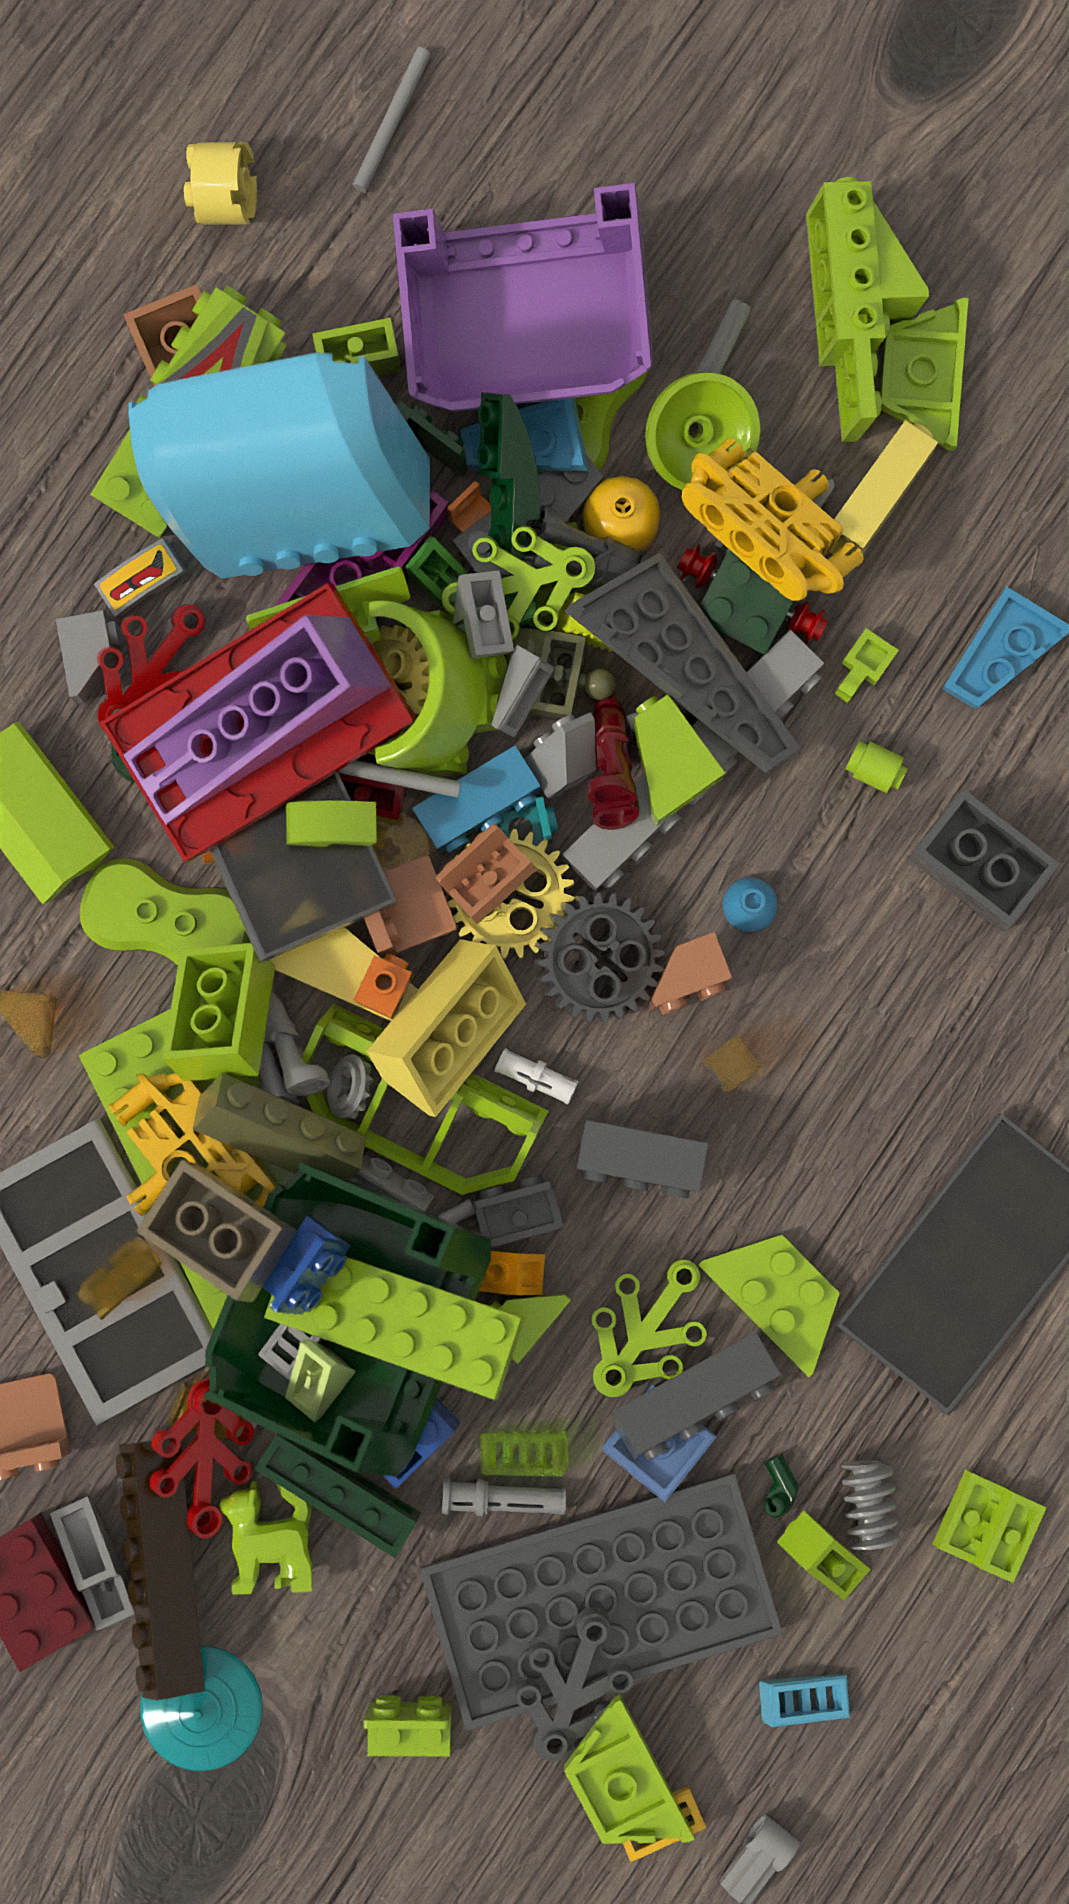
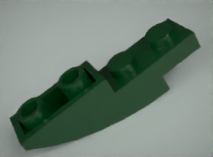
[477,392,540,561]

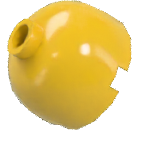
[582,475,661,553]

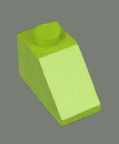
[491,1293,571,1364]
[777,1511,871,1600]

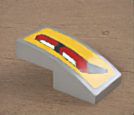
[94,538,187,617]

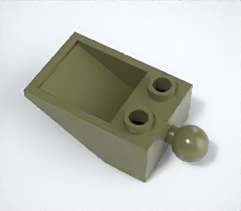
[504,628,616,721]

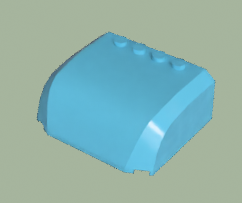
[128,353,430,579]

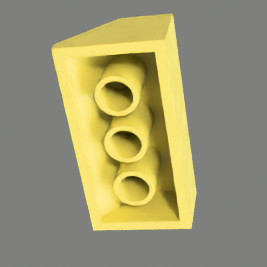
[367,939,526,1117]

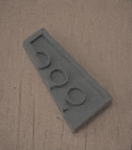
[452,455,603,578]

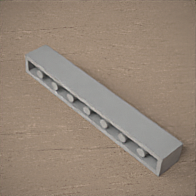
[562,630,824,892]

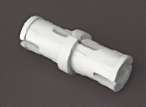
[495,1048,579,1105]

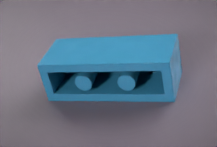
[412,745,541,854]

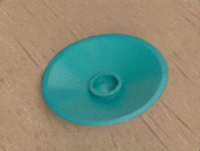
[140,1646,263,1771]

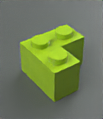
[312,317,401,376]

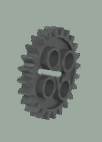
[534,891,665,1023]

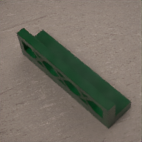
[254,1433,421,1558]

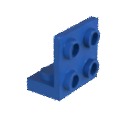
[263,1216,350,1315]

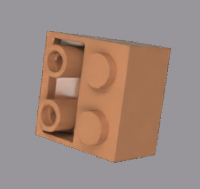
[648,932,732,1015]

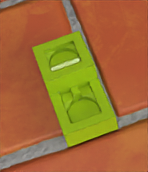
[286,801,377,847]

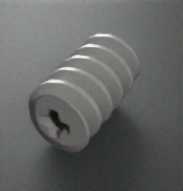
[840,1460,900,1550]

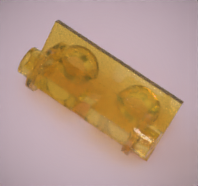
[76,1236,162,1320]

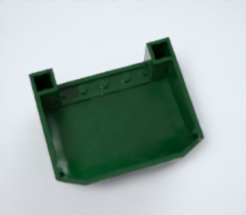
[205,1163,491,1477]

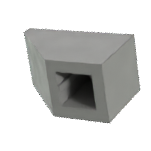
[524,712,596,800]

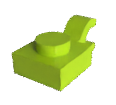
[835,628,899,703]

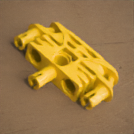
[682,438,864,601]
[108,1073,278,1216]

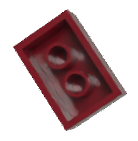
[0,1512,95,1672]

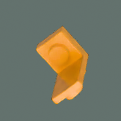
[479,1251,545,1295]

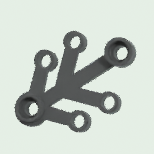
[515,1607,633,1762]

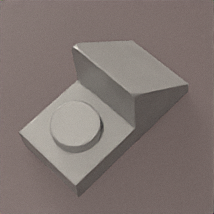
[453,570,514,659]

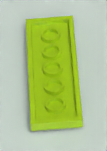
[264,1256,525,1400]

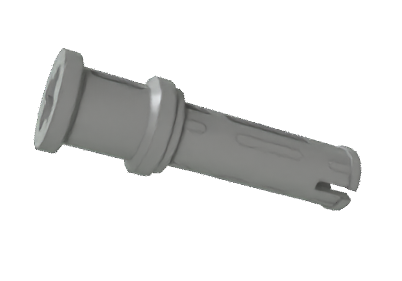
[441,1477,566,1516]

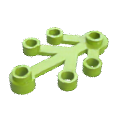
[442,526,595,640]
[591,1259,707,1397]

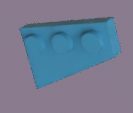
[460,398,589,471]
[942,586,1069,710]

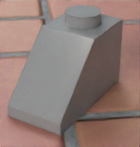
[56,610,121,704]

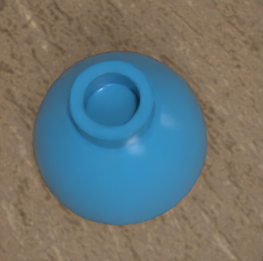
[722,877,778,933]

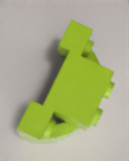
[369,600,507,778]

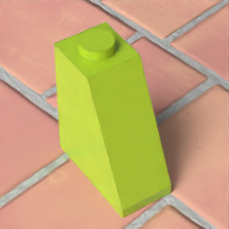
[633,694,725,826]

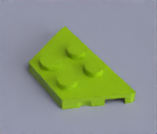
[880,298,969,451]
[697,1234,840,1377]
[564,1694,695,1844]

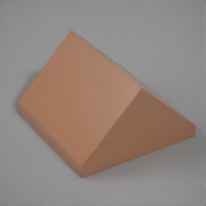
[123,284,201,386]

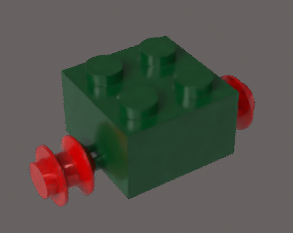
[677,543,829,655]

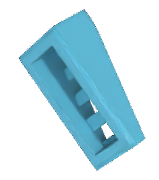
[759,1674,850,1727]

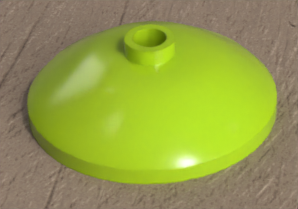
[645,372,760,491]

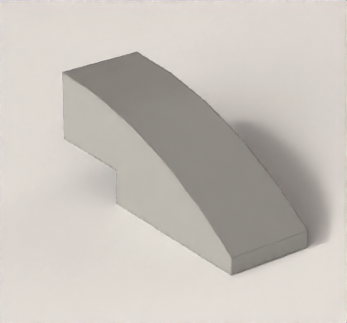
[50,1497,135,1631]

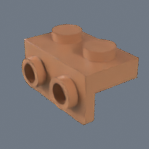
[435,823,537,924]

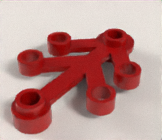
[97,604,206,730]
[150,1378,254,1538]

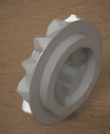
[327,1054,374,1119]

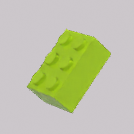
[162,943,275,1081]

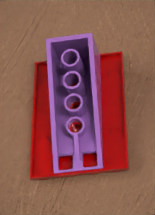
[99,583,417,862]

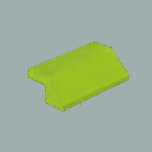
[0,721,114,904]

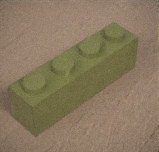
[193,1073,366,1180]

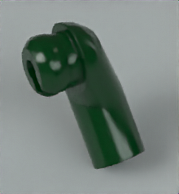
[764,1453,799,1518]

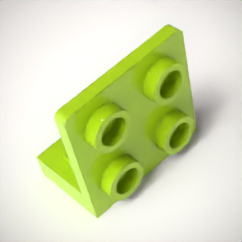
[364,1695,451,1757]

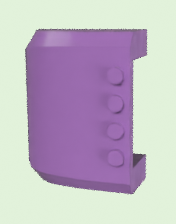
[393,183,653,412]

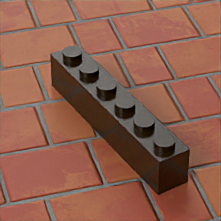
[116,1438,205,1701]

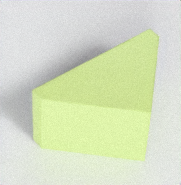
[285,1338,356,1422]

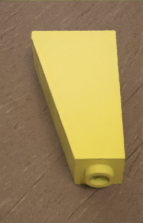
[830,420,938,556]
[270,897,418,1022]

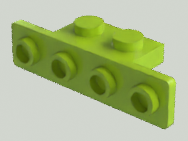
[246,566,410,642]

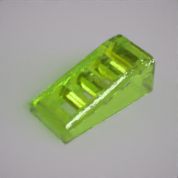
[480,1431,568,1476]

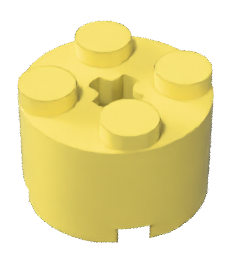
[184,142,257,225]

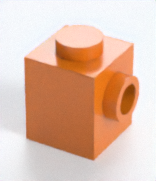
[354,953,414,1020]

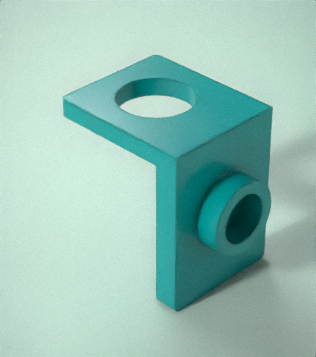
[499,797,558,846]

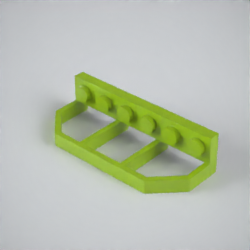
[302,1003,549,1195]

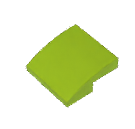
[932,1469,1047,1583]

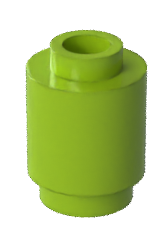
[845,740,908,794]

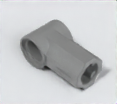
[719,1814,800,1904]

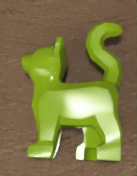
[219,1481,313,1595]

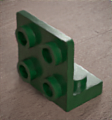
[397,401,467,477]

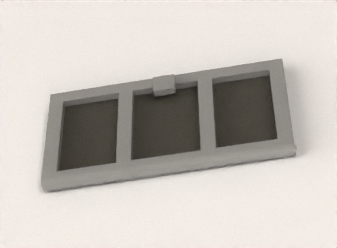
[0,1118,213,1426]

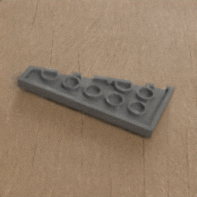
[565,552,801,773]

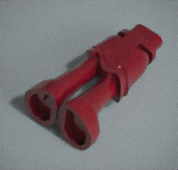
[587,691,640,830]

